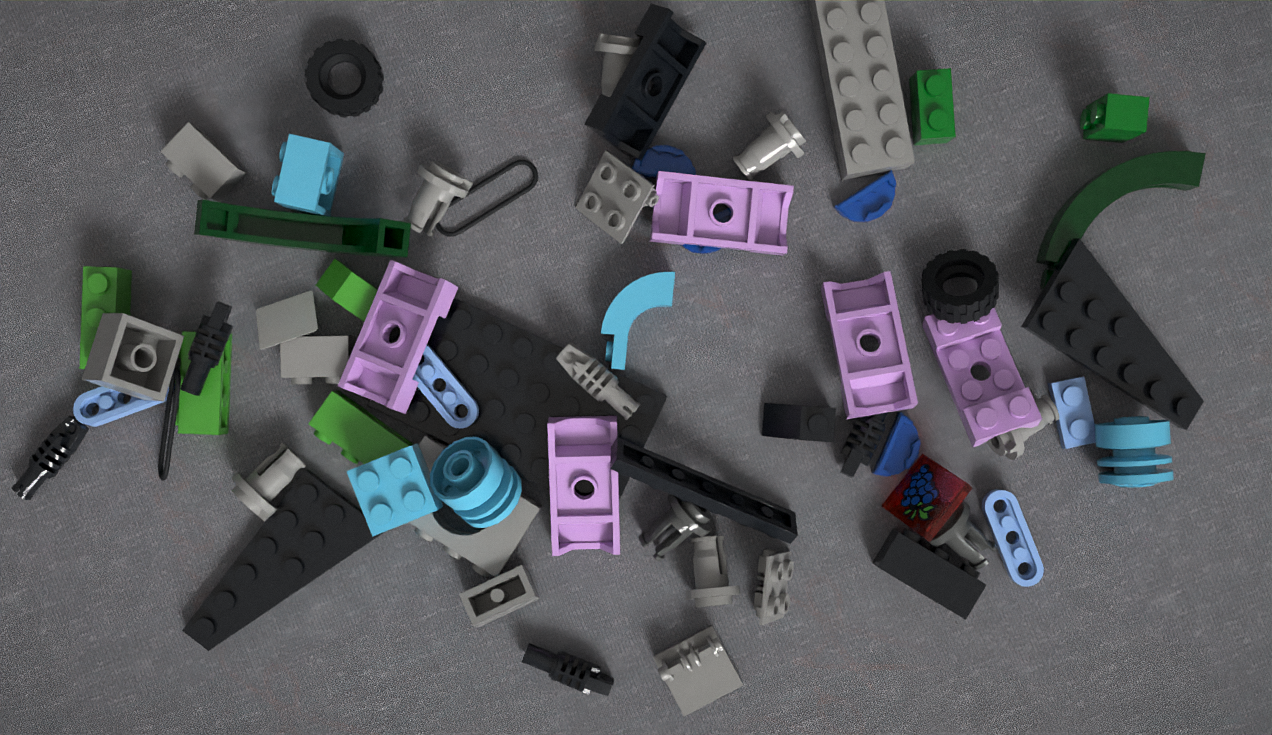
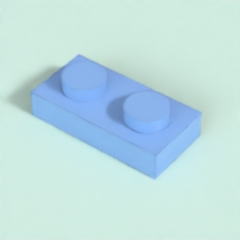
[1048,376,1096,449]

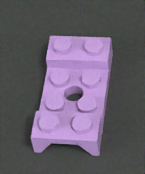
[650,171,794,256]
[338,260,458,414]
[821,271,918,419]
[922,308,1042,447]
[547,416,620,556]

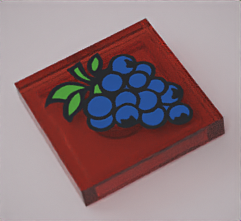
[881,454,972,542]

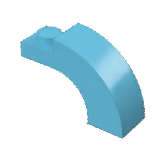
[601,272,675,370]

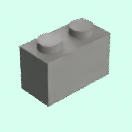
[160,122,247,202]
[280,336,355,384]
[459,565,540,627]

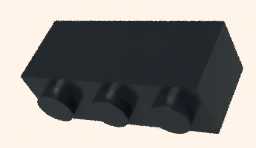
[872,528,986,620]

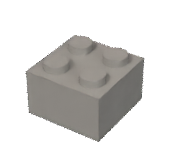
[82,313,184,401]

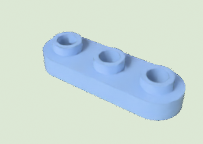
[412,344,479,428]
[73,383,175,427]
[982,489,1044,587]

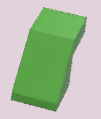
[315,258,378,322]

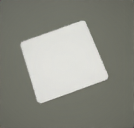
[256,291,318,350]

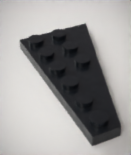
[1021,238,1204,430]
[182,470,386,651]

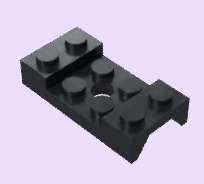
[585,4,706,161]

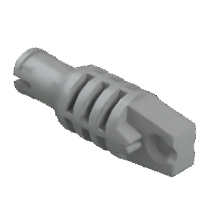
[556,342,641,420]

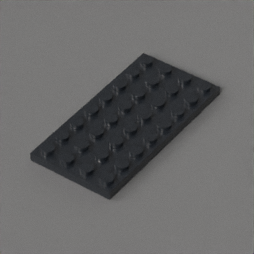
[367,298,667,500]

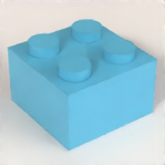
[272,134,344,216]
[346,443,443,537]

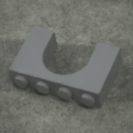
[409,435,542,578]

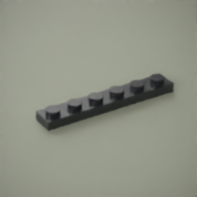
[610,437,798,544]

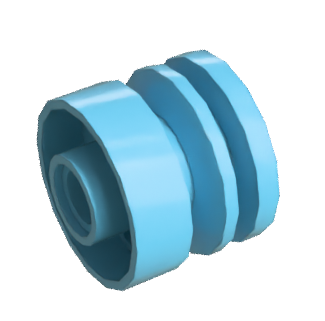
[1094,416,1174,487]
[430,437,522,528]

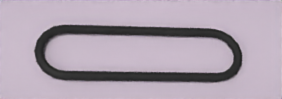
[436,160,538,237]
[158,367,181,481]

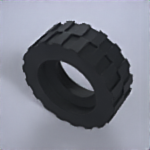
[305,38,384,118]
[921,249,999,324]

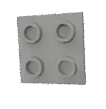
[575,150,659,244]
[753,549,794,625]
[653,625,743,717]

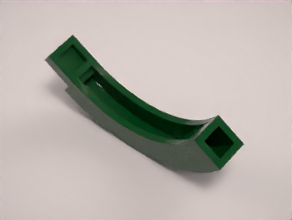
[1036,151,1206,289]
[194,200,411,257]

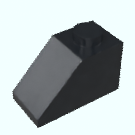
[762,403,836,442]

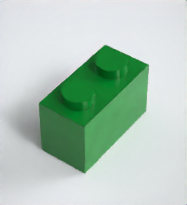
[909,68,956,145]
[1080,93,1150,143]

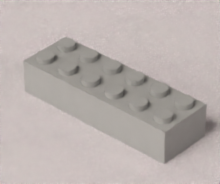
[808,0,915,180]

